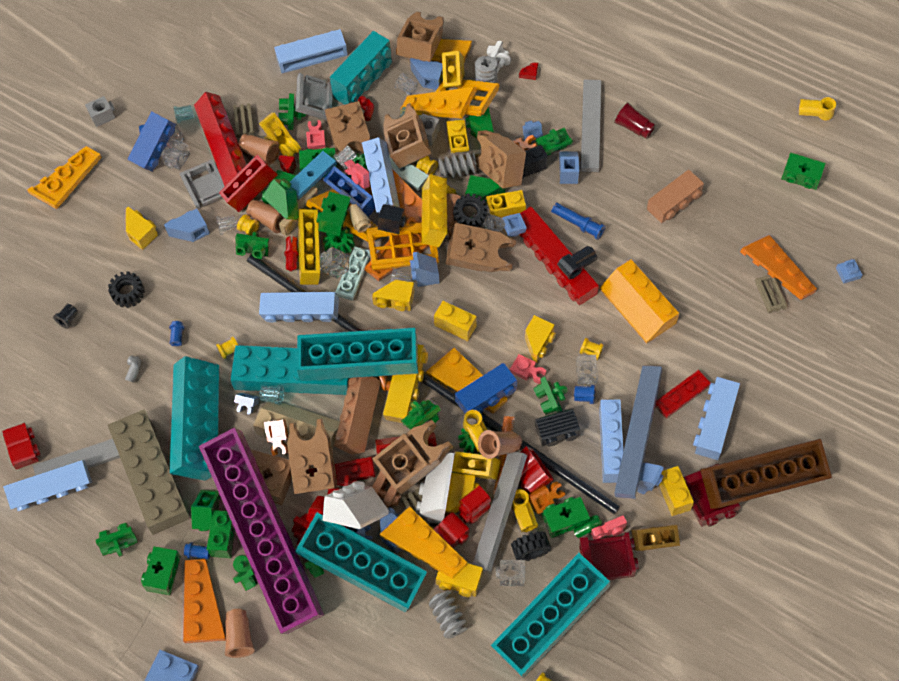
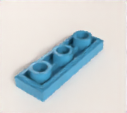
[290,151,336,199]

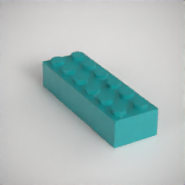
[297,328,418,381]
[230,345,350,395]
[170,356,219,481]
[295,512,427,612]
[491,552,610,678]

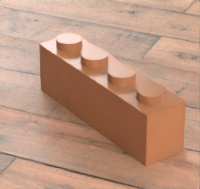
[334,376,381,455]

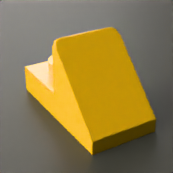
[259,112,292,151]

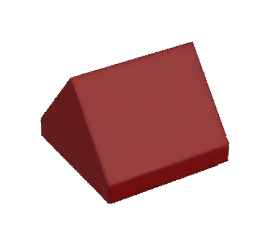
[278,155,297,174]

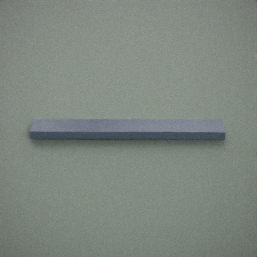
[614,366,662,499]

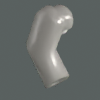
[125,355,141,383]

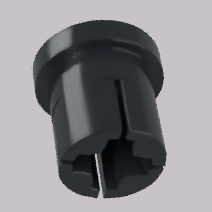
[53,303,79,329]

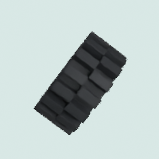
[453,193,488,227]
[108,271,145,308]
[511,531,551,562]

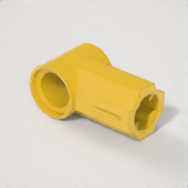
[798,97,836,121]
[463,410,487,452]
[511,489,538,533]

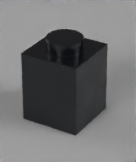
[378,204,407,234]

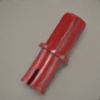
[284,236,299,272]

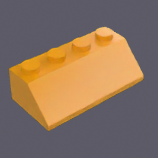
[600,259,679,343]

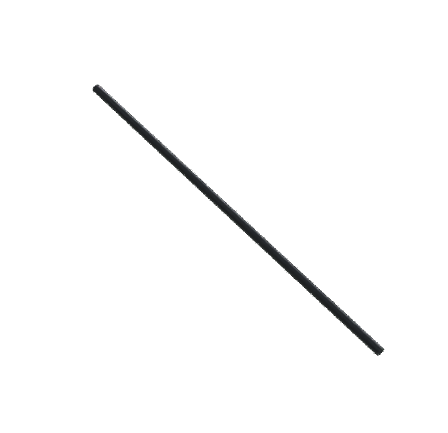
[247,254,620,515]

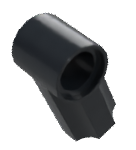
[557,246,598,280]

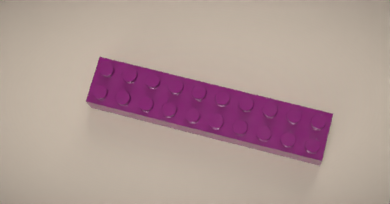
[199,428,324,634]

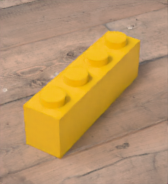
[422,174,447,247]
[298,209,320,285]
[383,344,428,423]

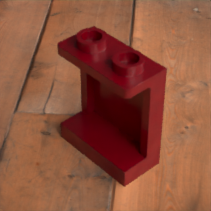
[683,463,741,527]
[579,532,639,580]

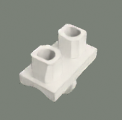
[487,41,511,73]

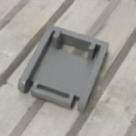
[296,73,332,120]
[179,159,225,209]

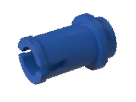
[169,321,185,347]
[184,542,210,560]

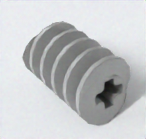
[475,56,497,83]
[438,152,477,179]
[429,590,468,639]

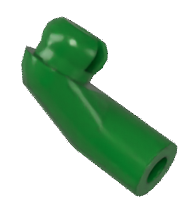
[574,515,602,538]

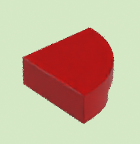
[519,62,539,80]

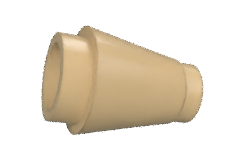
[348,204,371,233]

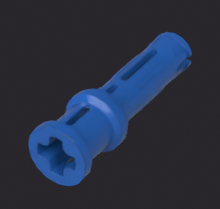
[551,202,606,240]

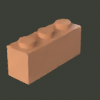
[647,169,704,223]

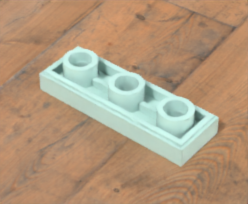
[388,151,429,191]
[335,246,370,301]

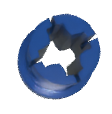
[574,385,596,404]

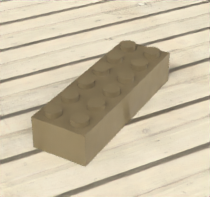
[108,409,191,535]

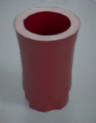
[614,102,656,139]

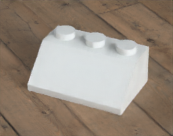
[416,453,455,524]
[323,481,389,529]

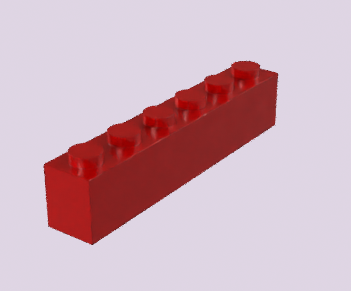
[194,92,246,186]
[519,207,599,306]

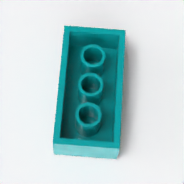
[330,31,392,105]

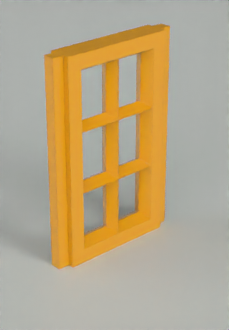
[435,79,500,116]
[366,223,439,270]

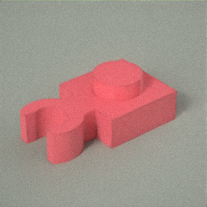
[306,120,326,150]
[344,160,370,189]
[510,354,546,384]
[591,515,627,540]

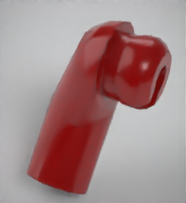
[358,96,374,121]

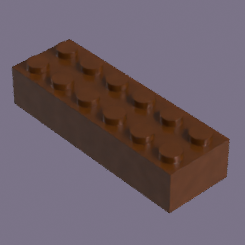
[700,439,832,509]

